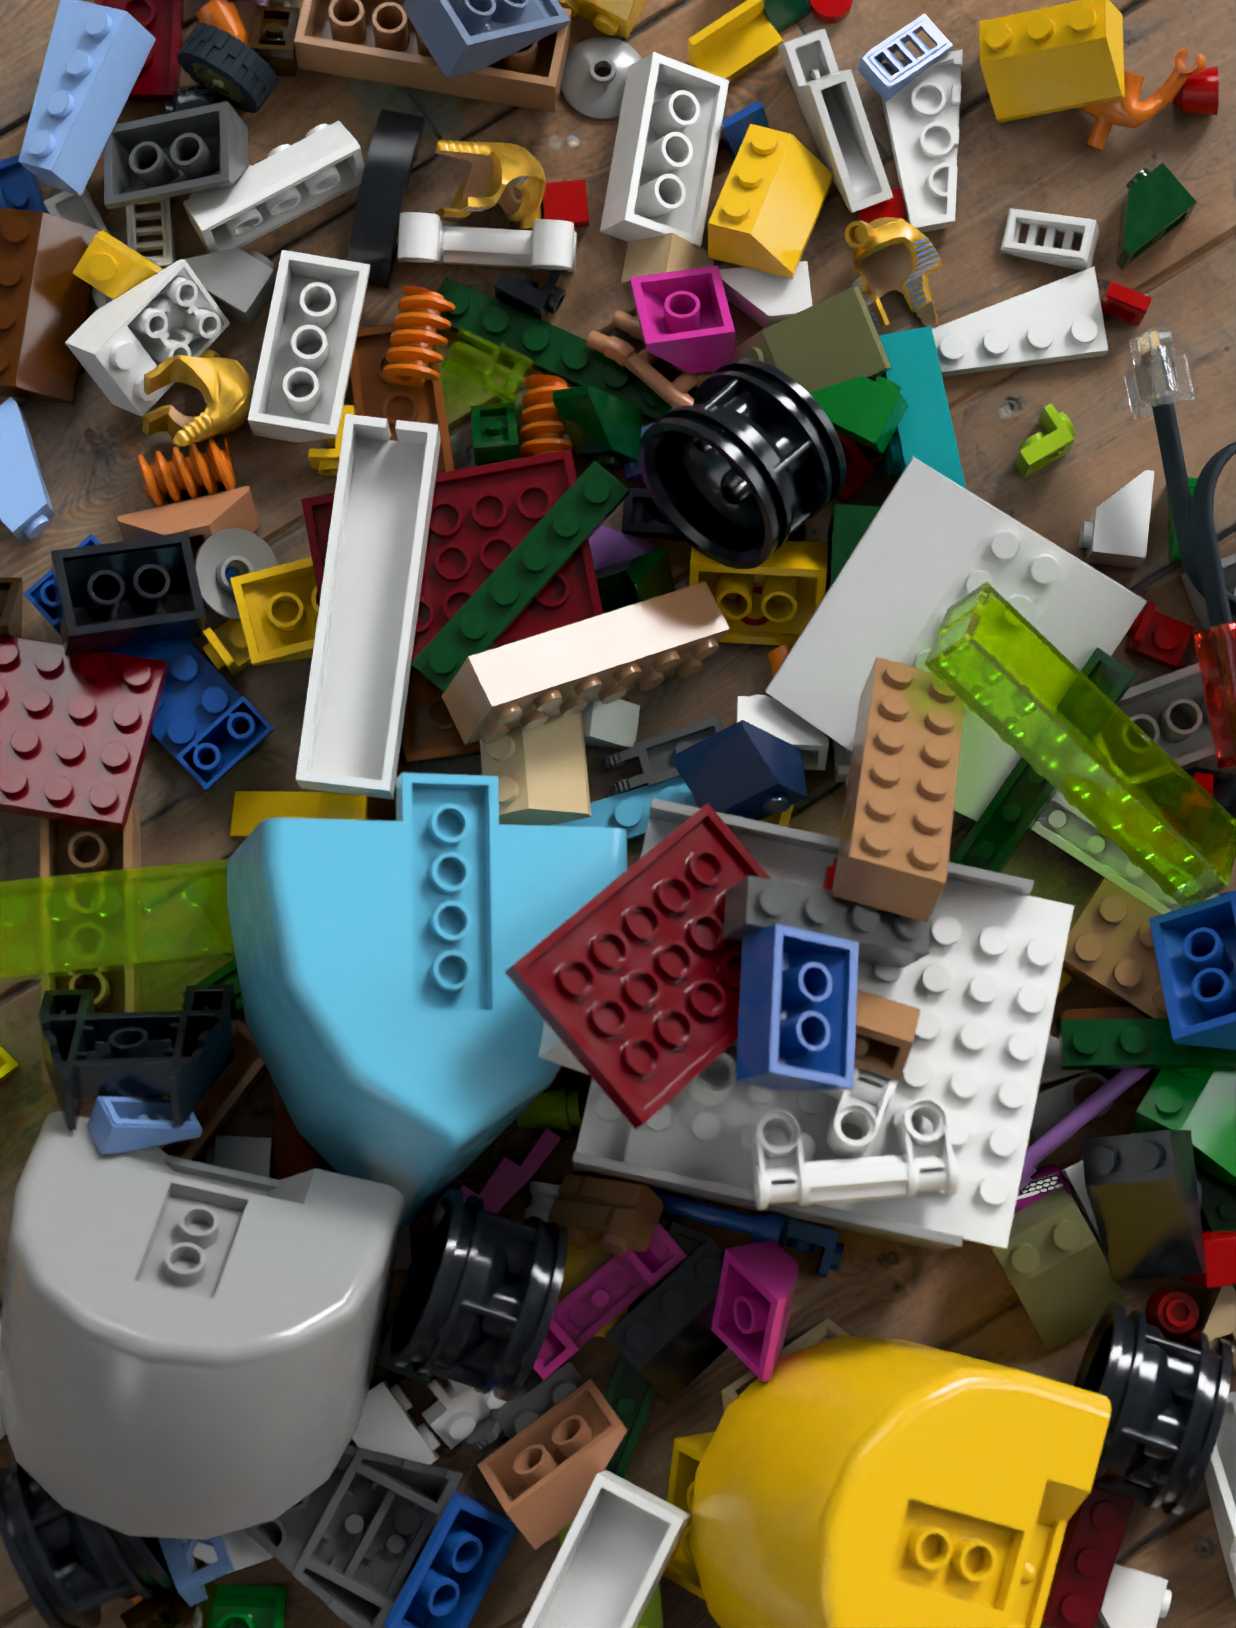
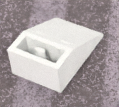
[65,259,230,417]

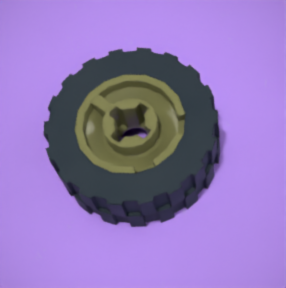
[176,23,278,113]

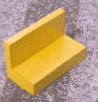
[687,0,783,82]

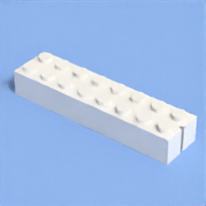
[295,414,441,799]
[522,1470,691,1628]

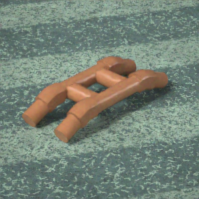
[586,311,713,408]

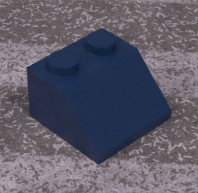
[672,720,808,821]

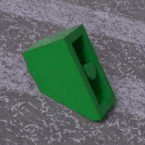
[809,375,908,454]

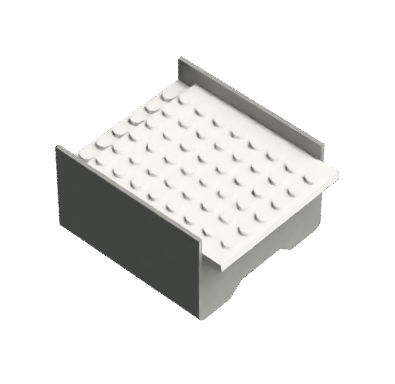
[572,798,1074,1251]

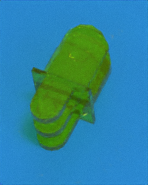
[441,328,535,403]

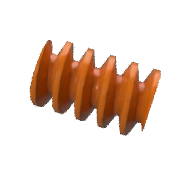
[381,286,456,387]
[519,374,575,463]
[138,436,236,507]

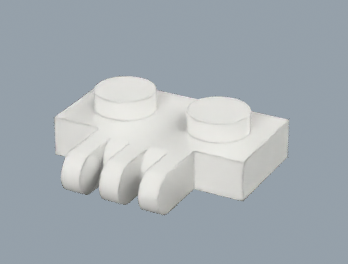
[422,1379,508,1449]

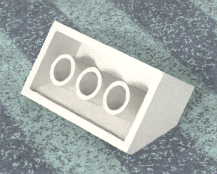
[600,52,729,247]
[183,120,365,253]
[248,250,371,443]

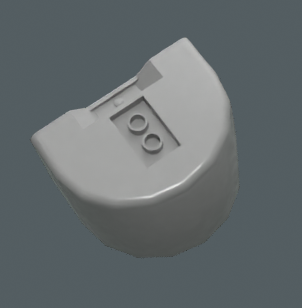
[0,1112,404,1540]

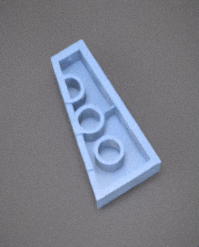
[18,0,156,196]

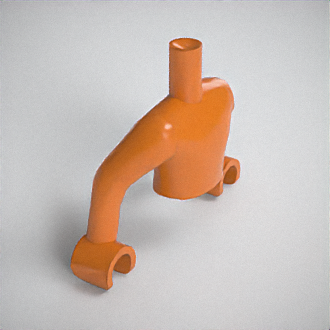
[1078,48,1206,150]

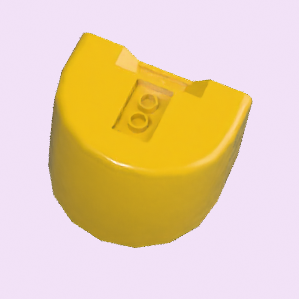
[689,1335,1111,1628]

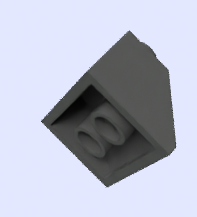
[104,101,249,209]

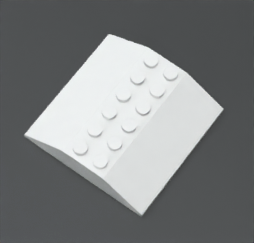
[765,457,1147,821]

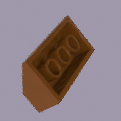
[0,208,100,404]

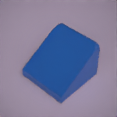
[721,101,770,161]

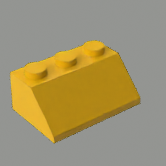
[979,0,1125,123]
[708,124,833,279]
[689,541,828,646]

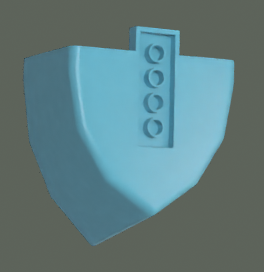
[227,773,627,1227]

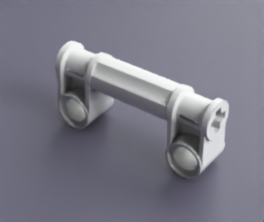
[397,212,577,272]
[688,1039,898,1159]
[751,1098,958,1210]

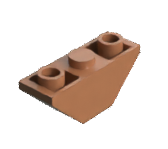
[117,486,260,561]

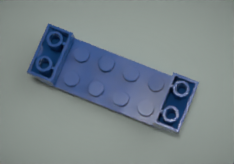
[24,534,275,791]

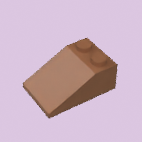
[477,1378,627,1550]

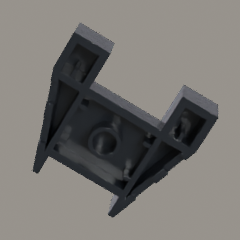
[38,984,239,1130]

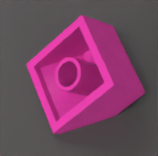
[630,265,735,374]
[711,1240,799,1382]

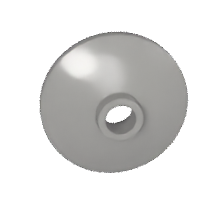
[561,36,641,120]
[194,528,278,619]

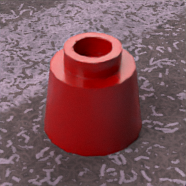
[1172,66,1219,115]
[1145,1286,1199,1339]

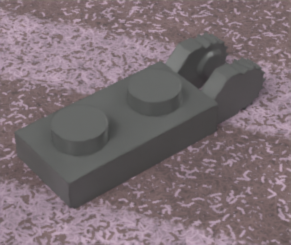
[601,715,724,796]
[465,1359,586,1461]

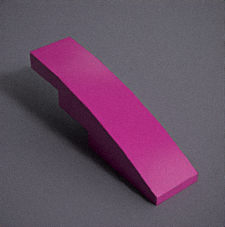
[410,1128,562,1264]

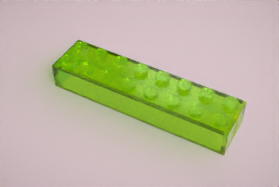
[924,581,1236,907]
[0,859,235,983]

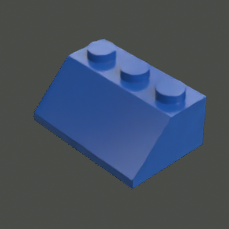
[1149,891,1236,1050]
[736,924,859,1090]
[384,1489,519,1628]

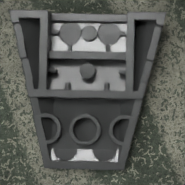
[243,1445,463,1628]

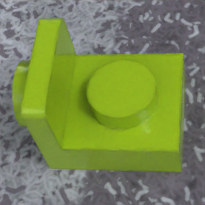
[1014,403,1075,479]

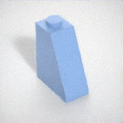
[0,397,55,543]

